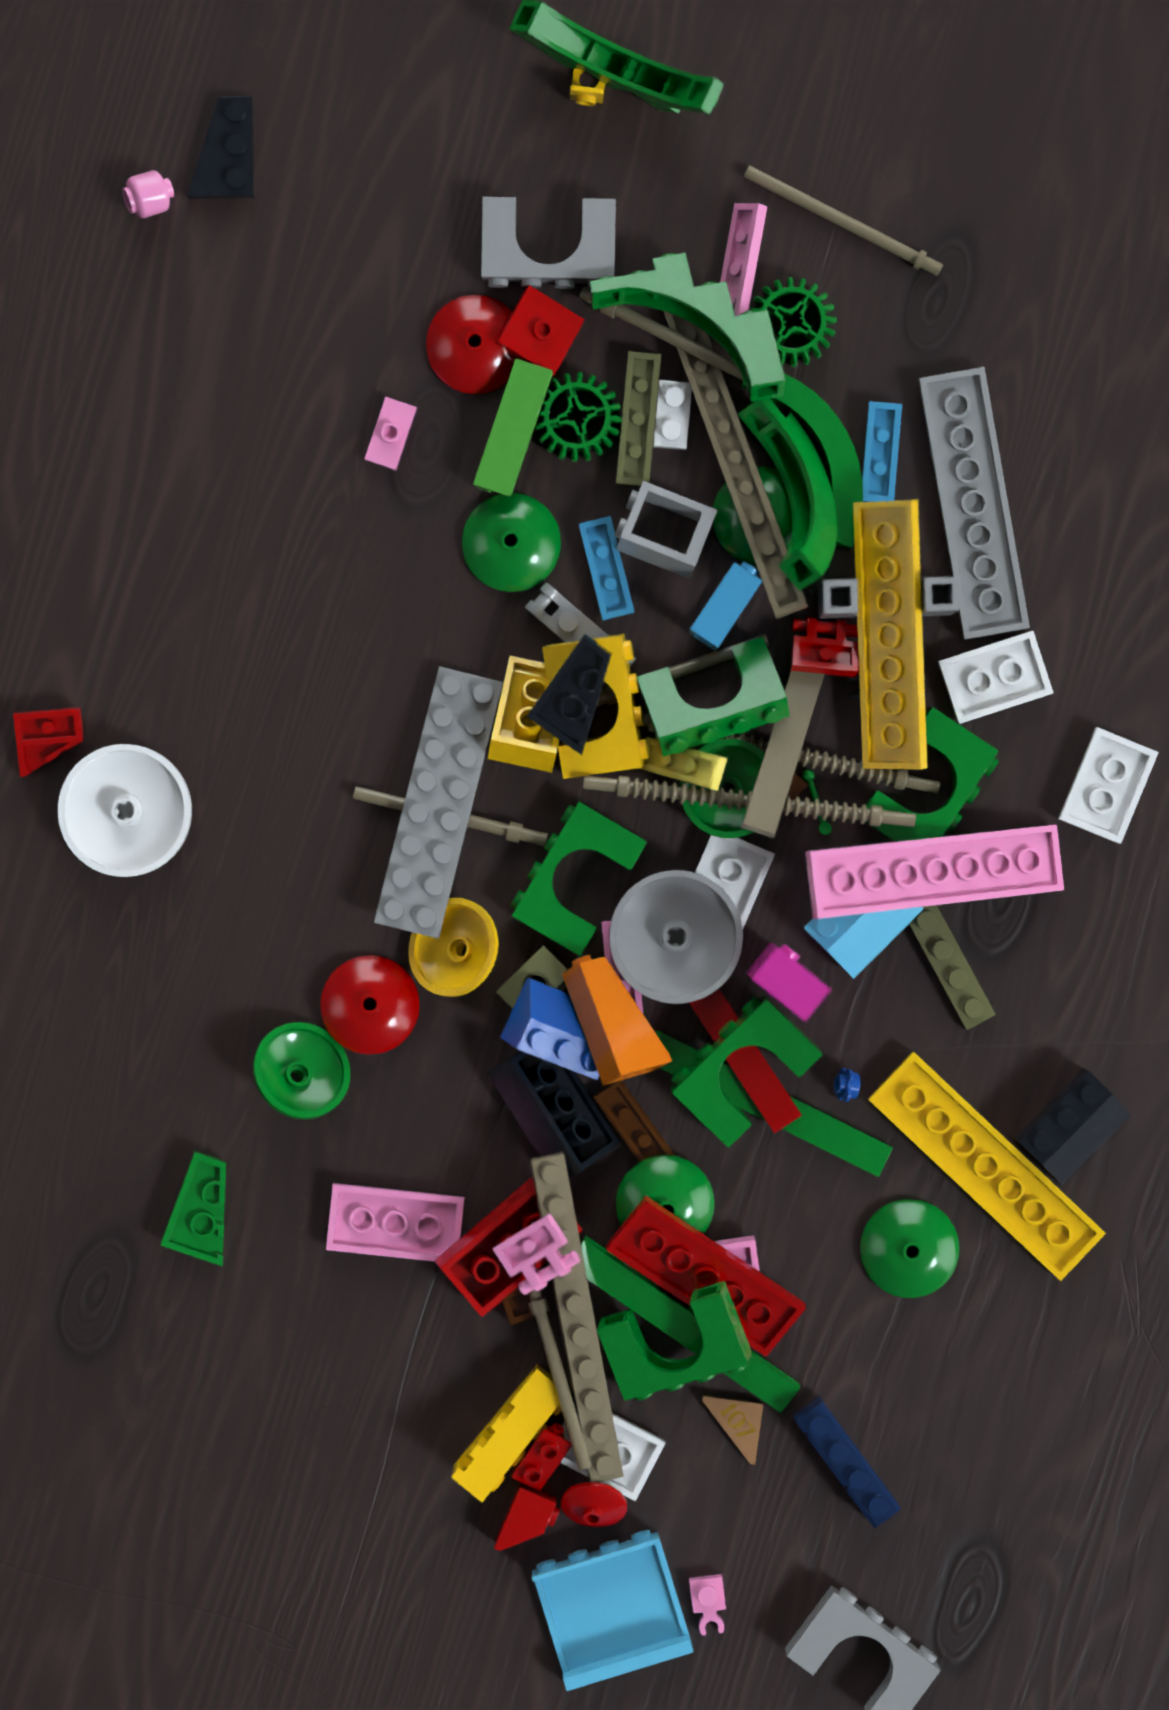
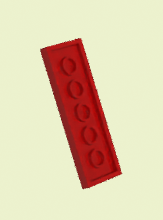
[606,1196,806,1357]

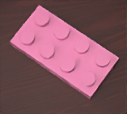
[326,1183,465,1261]

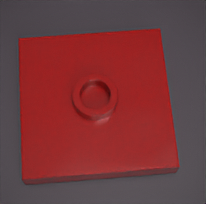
[496,285,585,377]

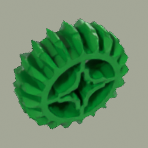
[749,277,837,368]
[534,372,622,463]

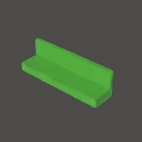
[473,359,553,496]

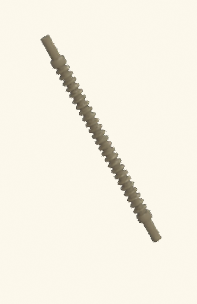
[616,707,940,794]
[583,776,916,827]

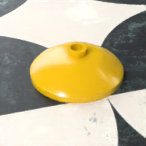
[408,898,498,997]

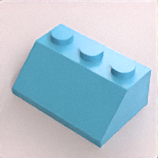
[804,907,924,979]

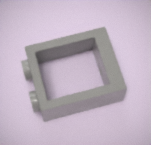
[614,481,717,579]

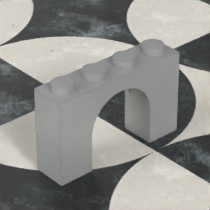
[481,197,616,289]
[818,577,959,619]
[785,1585,941,1710]

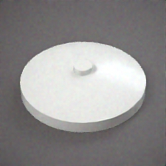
[58,744,192,877]

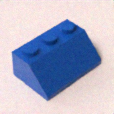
[500,977,599,1080]

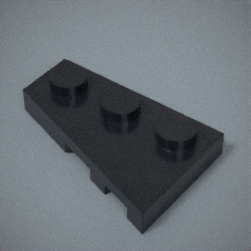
[187,96,254,199]
[527,634,612,755]

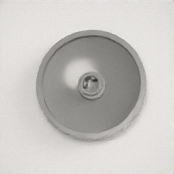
[609,870,743,1004]

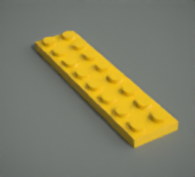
[853,500,927,770]
[868,1051,1106,1281]

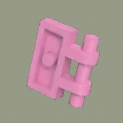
[493,1213,580,1295]

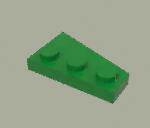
[160,1150,226,1267]

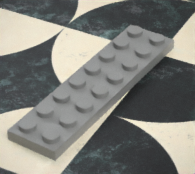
[918,367,1030,640]
[374,666,503,939]

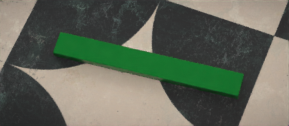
[655,1030,893,1177]
[580,1235,800,1413]

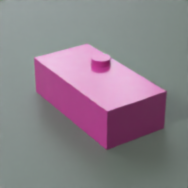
[746,942,831,1021]

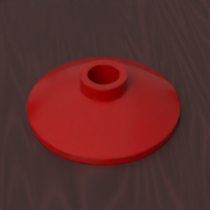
[561,1482,627,1527]

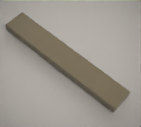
[741,671,825,838]

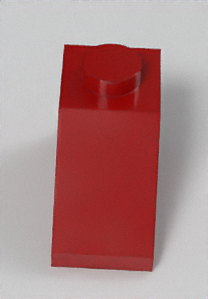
[494,1482,560,1551]

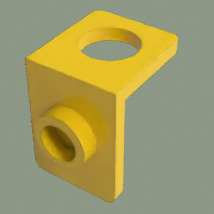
[570,69,605,106]

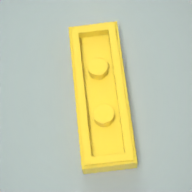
[638,737,727,791]

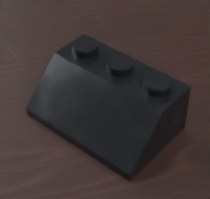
[1014,1068,1131,1185]

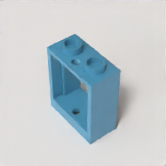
[688,562,762,651]

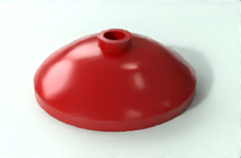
[426,295,522,395]
[320,955,420,1055]

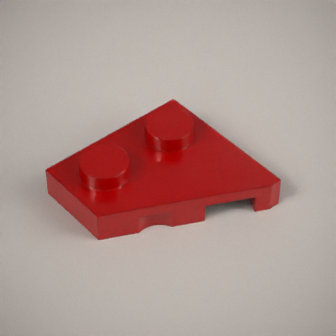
[13,707,84,777]

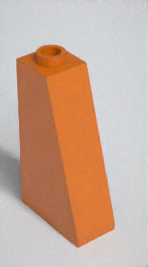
[562,955,672,1085]

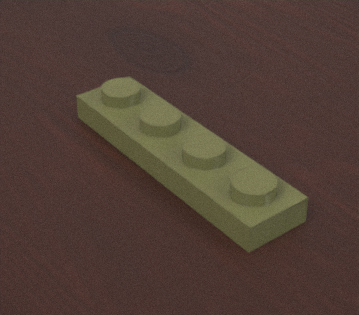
[616,351,661,487]
[909,905,996,1030]

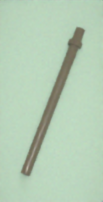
[744,165,944,276]

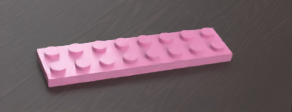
[806,825,1064,919]

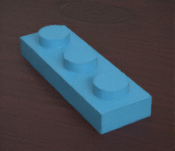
[862,401,902,502]
[579,516,635,621]

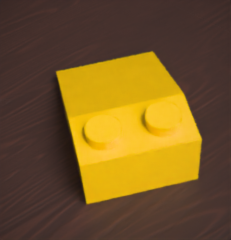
[487,656,559,773]

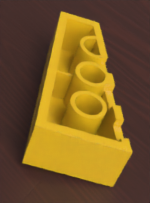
[451,1364,562,1502]

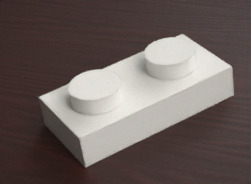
[653,380,692,450]

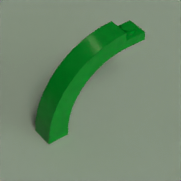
[741,373,863,551]
[738,399,837,591]

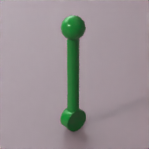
[802,769,832,835]

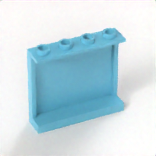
[532,1530,693,1691]

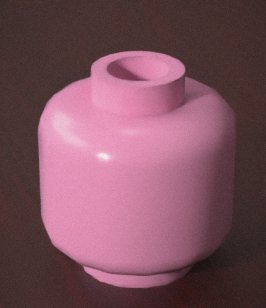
[122,170,174,218]

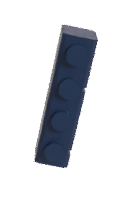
[793,1396,901,1528]

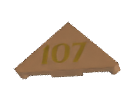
[702,1394,763,1465]

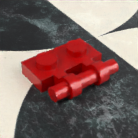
[790,616,859,677]

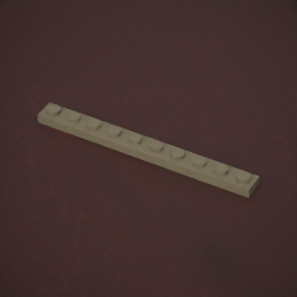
[663,311,808,619]
[529,1152,624,1483]

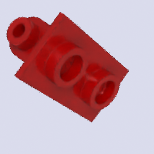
[511,1423,572,1491]

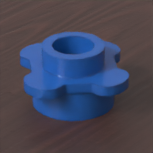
[833,1068,860,1102]

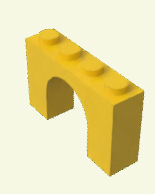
[542,634,649,779]

